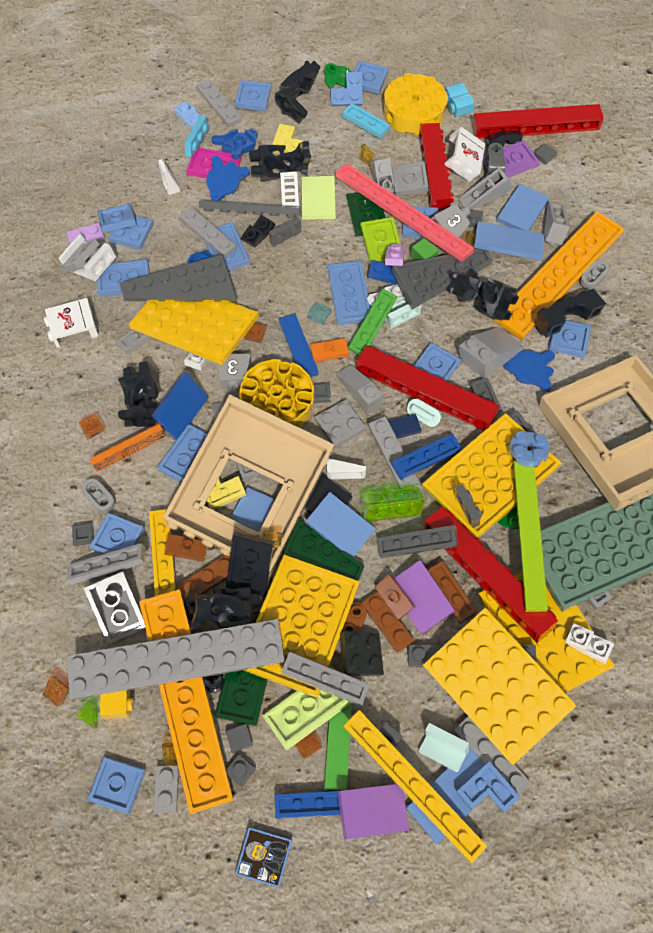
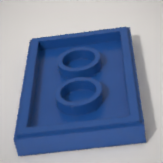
[152,373,209,440]

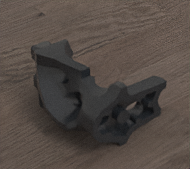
[275,60,321,124]
[249,141,311,182]
[446,268,519,321]
[118,361,159,427]
[184,587,260,631]

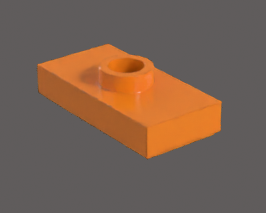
[310,338,349,362]

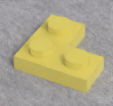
[272,124,303,153]
[207,476,247,510]

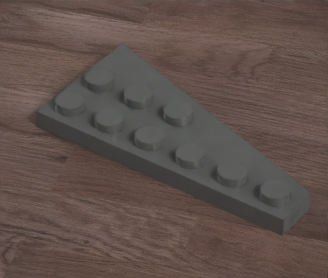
[392,249,493,310]
[119,254,237,302]

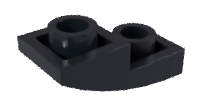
[485,130,523,147]
[240,215,276,248]

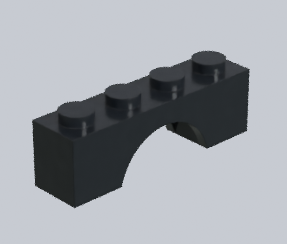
[533,288,607,338]

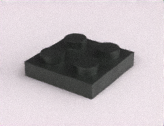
[340,631,384,676]

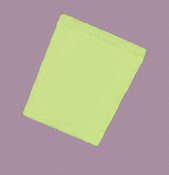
[302,176,336,220]

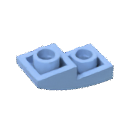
[174,102,200,129]

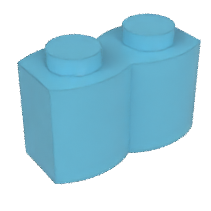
[444,82,474,117]

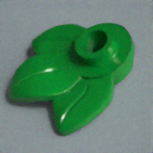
[324,63,351,88]

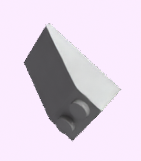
[459,327,524,379]
[84,569,146,645]

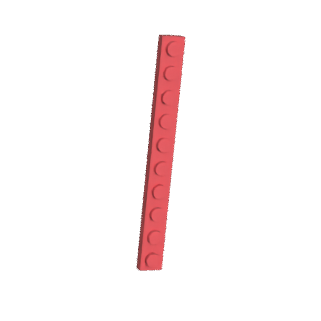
[336,163,474,262]

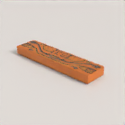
[90,424,165,472]

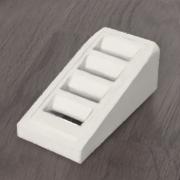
[158,159,181,195]
[280,172,299,206]
[327,459,366,480]

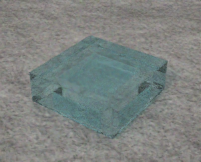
[307,302,331,325]

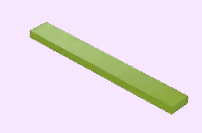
[514,461,548,612]

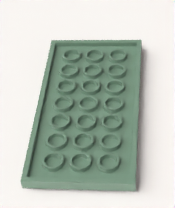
[541,494,653,612]

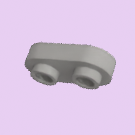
[580,260,609,289]
[82,479,115,513]

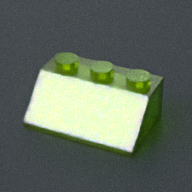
[360,486,424,522]

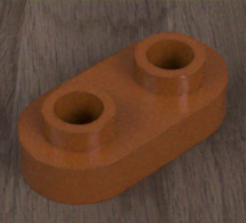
[342,603,367,632]

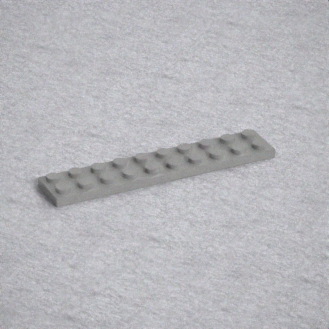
[67,619,285,700]

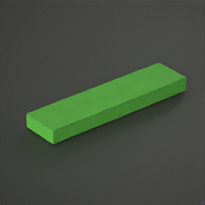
[348,288,398,356]
[324,703,352,791]

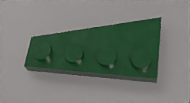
[283,520,365,581]

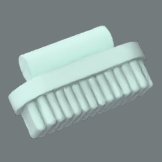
[407,398,442,427]

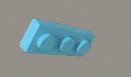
[342,103,390,139]
[184,115,209,158]

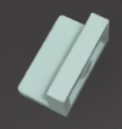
[385,299,422,329]
[419,723,469,772]

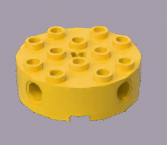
[384,73,447,135]
[239,359,314,428]

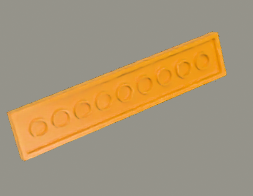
[494,211,625,340]
[139,589,234,814]

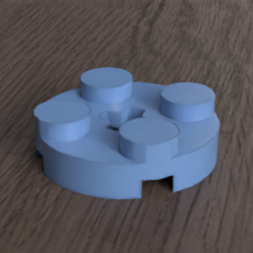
[509,431,550,467]

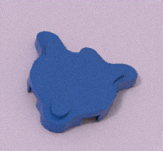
[211,129,258,159]
[206,155,250,200]
[503,350,555,392]

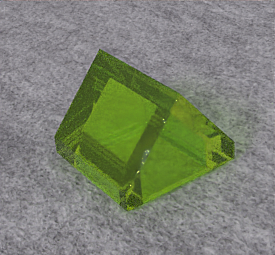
[76,703,98,728]

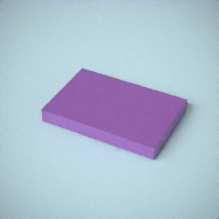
[482,140,540,178]
[395,560,455,634]
[338,784,409,840]

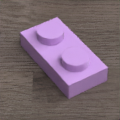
[66,223,105,244]
[385,244,405,266]

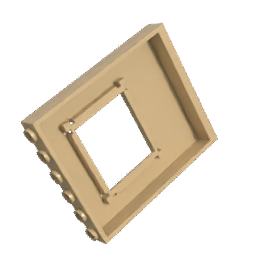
[539,355,653,511]
[163,395,334,574]

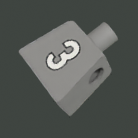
[431,204,470,237]
[217,353,252,396]

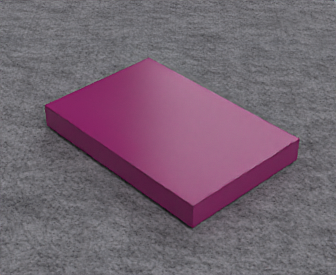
[186,147,242,178]

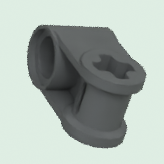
[486,143,505,175]

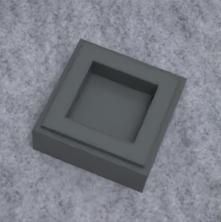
[534,144,557,165]
[313,383,331,403]
[72,523,94,546]
[225,724,253,753]

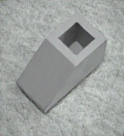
[369,157,395,192]

